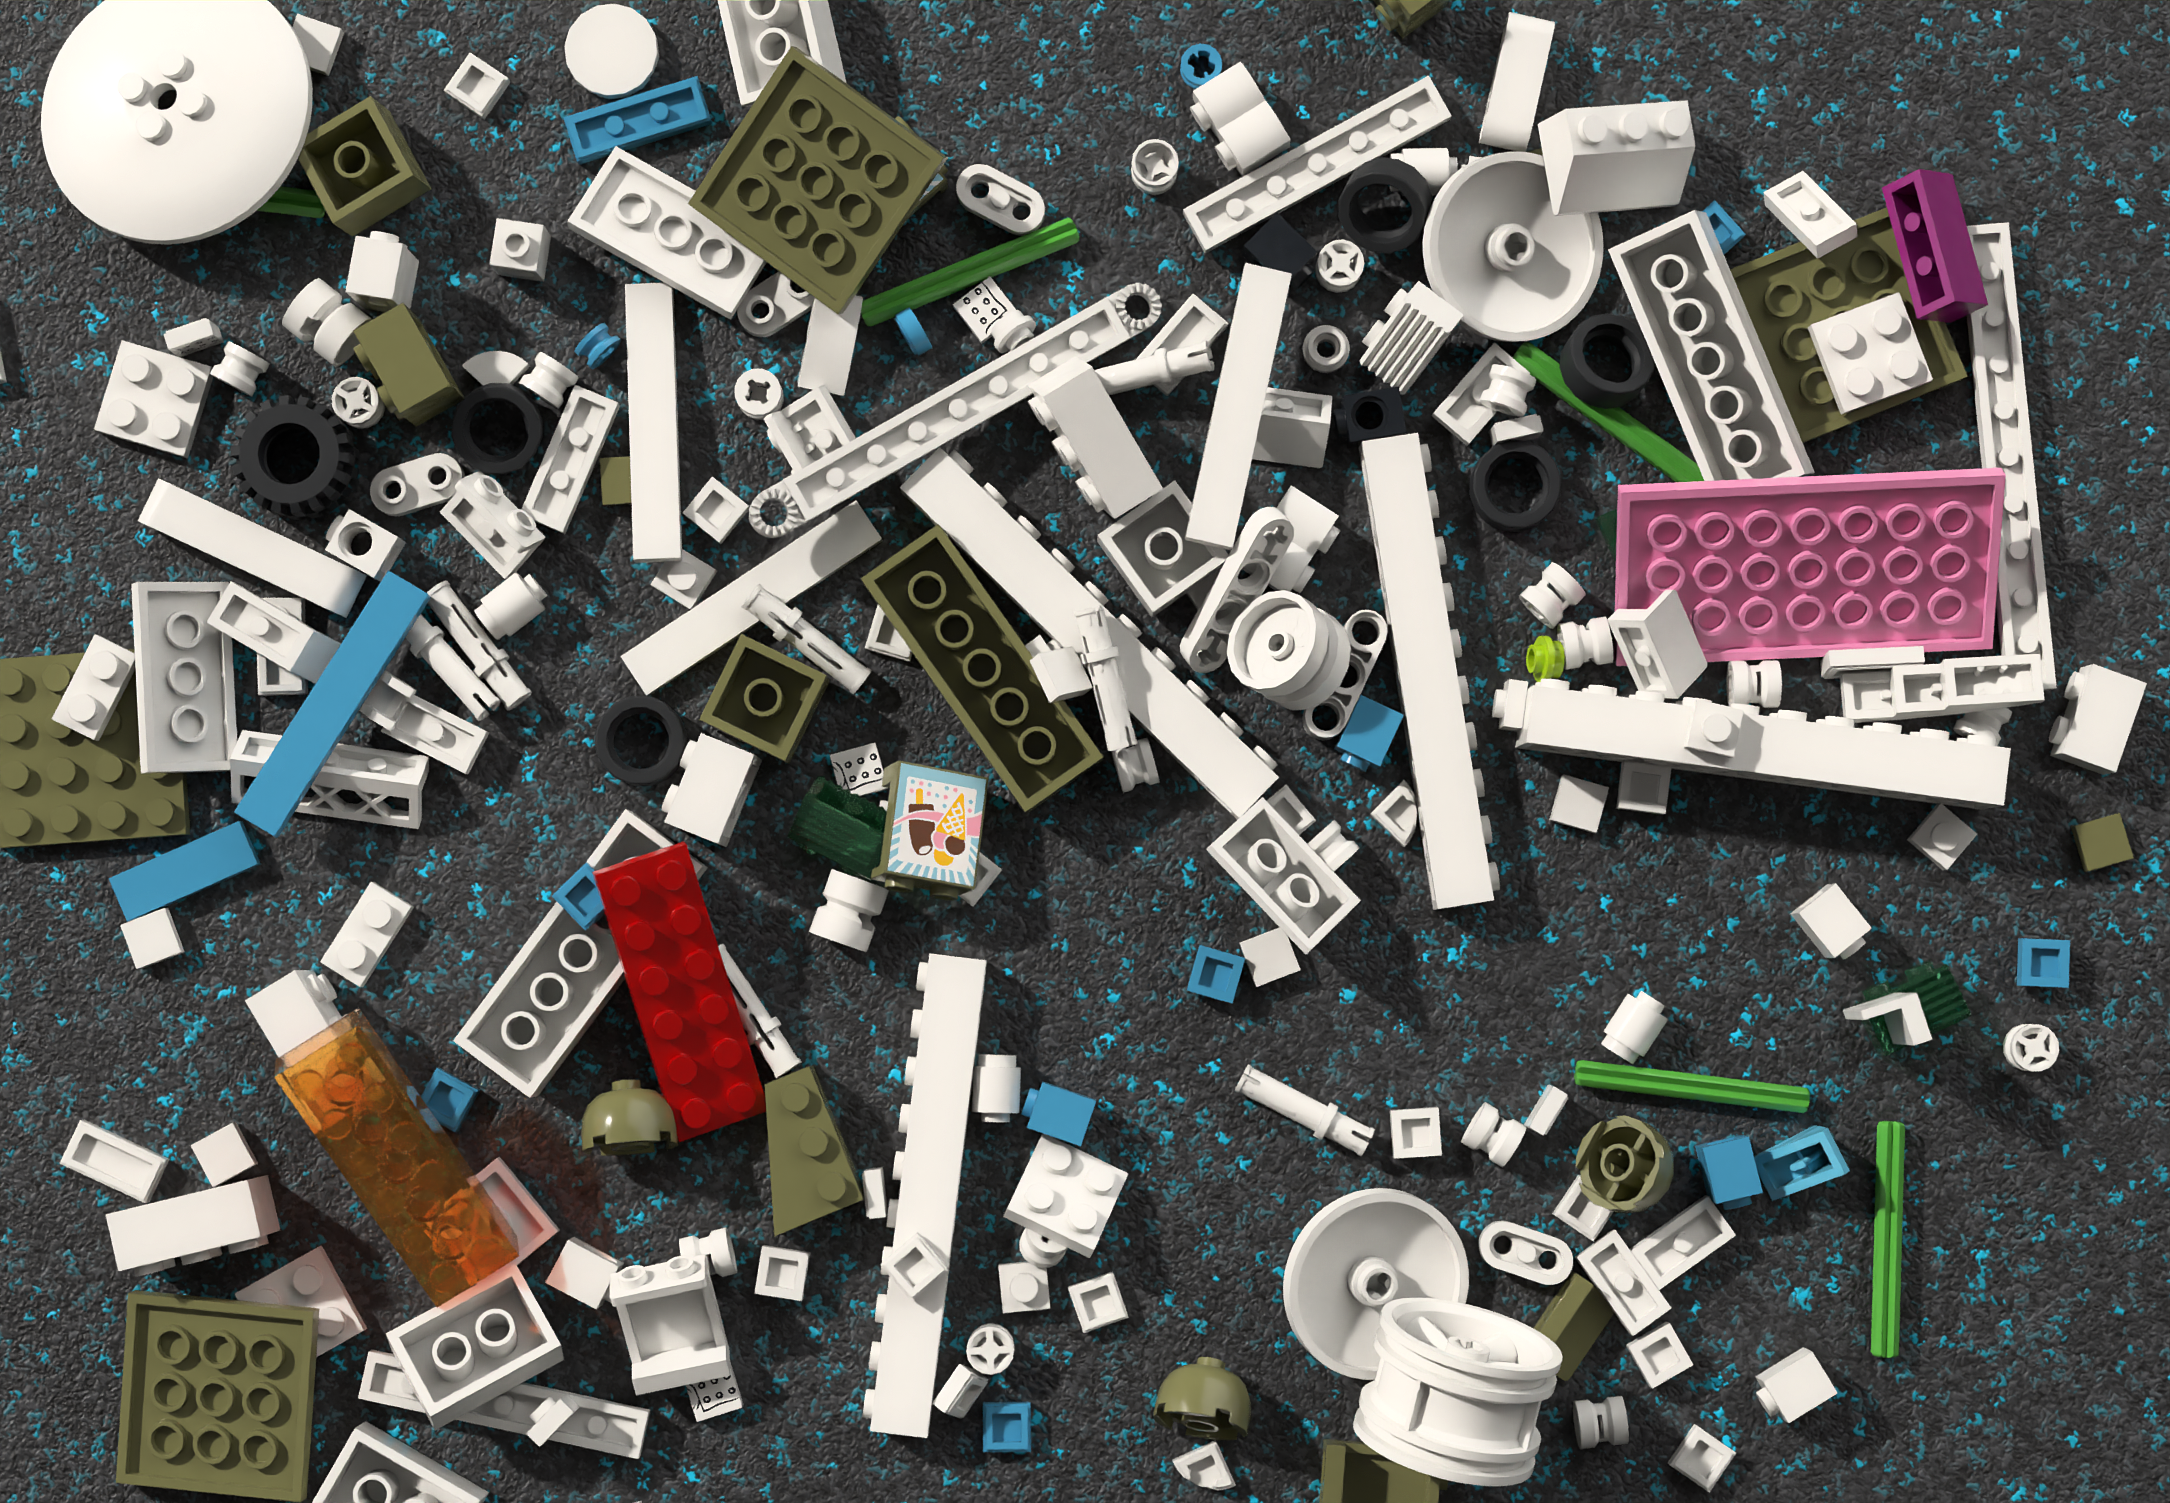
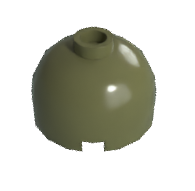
[581,1080,678,1156]
[1576,1115,1674,1213]
[1153,1357,1251,1440]

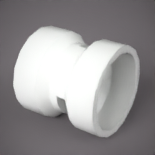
[1131,139,1179,195]
[1519,562,1586,629]
[1557,616,1613,670]
[1726,660,1782,708]
[1461,1102,1526,1167]
[679,1227,737,1277]
[1573,1396,1629,1449]

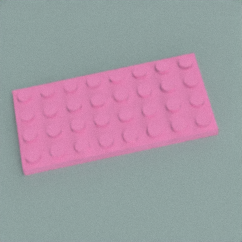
[1613,468,2006,666]

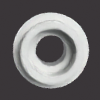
[991,310,1036,353]
[1302,325,1350,373]

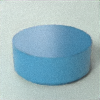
[894,307,932,356]

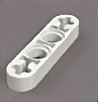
[1180,507,1294,673]

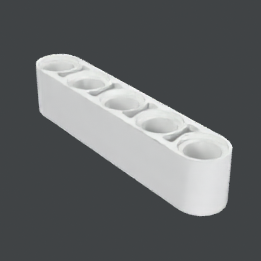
[138,478,367,618]

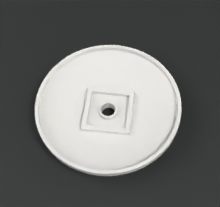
[41,0,313,245]

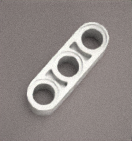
[1479,12,1555,152]
[1302,610,1388,741]

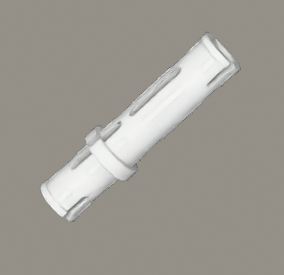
[1094,341,1214,395]
[427,580,532,711]
[741,583,871,694]
[1074,605,1138,751]
[406,614,501,721]
[718,944,802,1079]
[1234,1064,1375,1156]

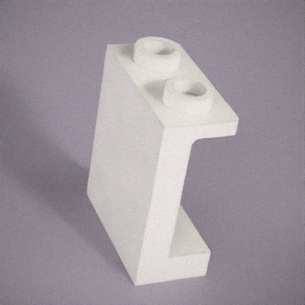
[610,1254,730,1395]

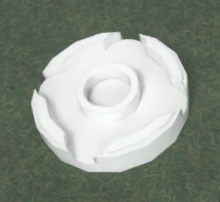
[564,4,659,99]

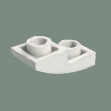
[798,295,863,396]

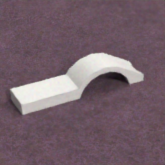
[207,582,417,731]

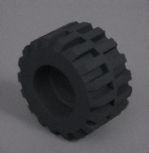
[230,395,360,520]

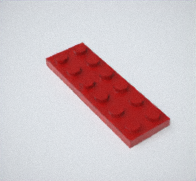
[592,841,766,1142]

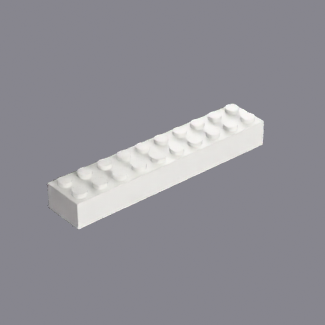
[1515,679,2011,810]

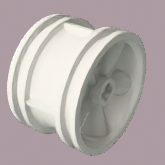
[1353,1298,1563,1486]

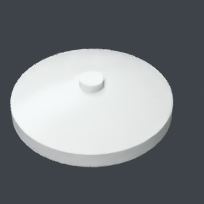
[1423,151,1604,342]
[1283,1188,1469,1380]

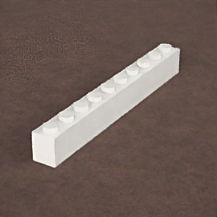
[1359,433,1500,910]
[900,447,1279,820]
[863,953,987,1438]

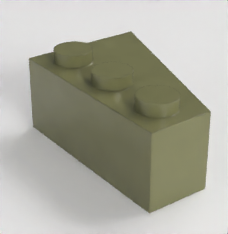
[765,1065,865,1236]

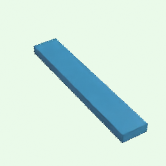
[234,570,431,839]

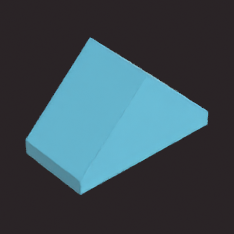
[1754,1125,1850,1201]

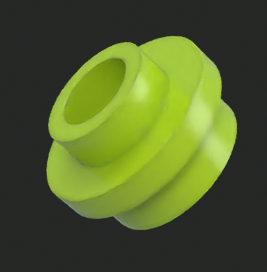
[1526,636,1565,682]

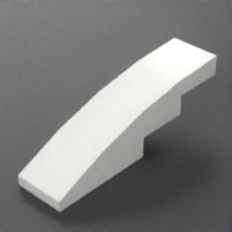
[1840,654,2045,723]

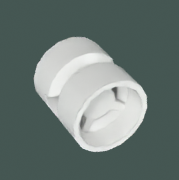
[282,278,372,367]
[809,869,889,952]

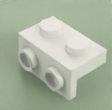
[764,385,856,475]
[440,471,546,579]

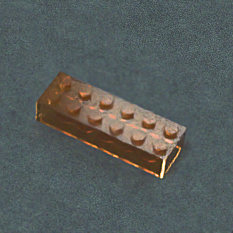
[274,1008,519,1308]

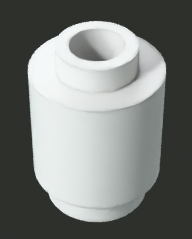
[1390,148,1458,196]
[474,572,547,640]
[1601,991,1668,1064]
[972,1054,1021,1122]

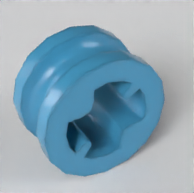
[1180,43,1222,89]
[574,323,621,369]

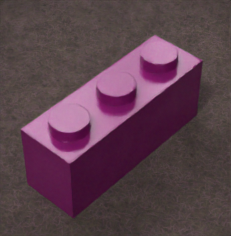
[1882,169,1988,323]

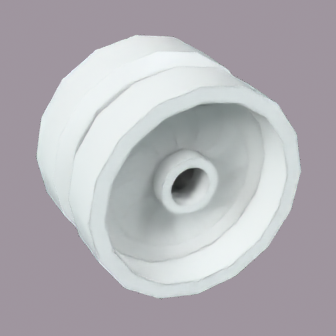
[1227,590,1351,710]

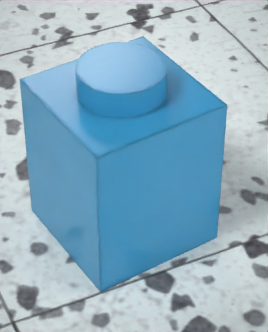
[1334,695,1404,772]
[1021,1081,1096,1146]
[1695,1135,1763,1210]

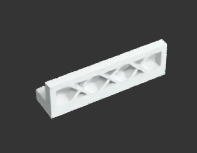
[230,730,429,829]

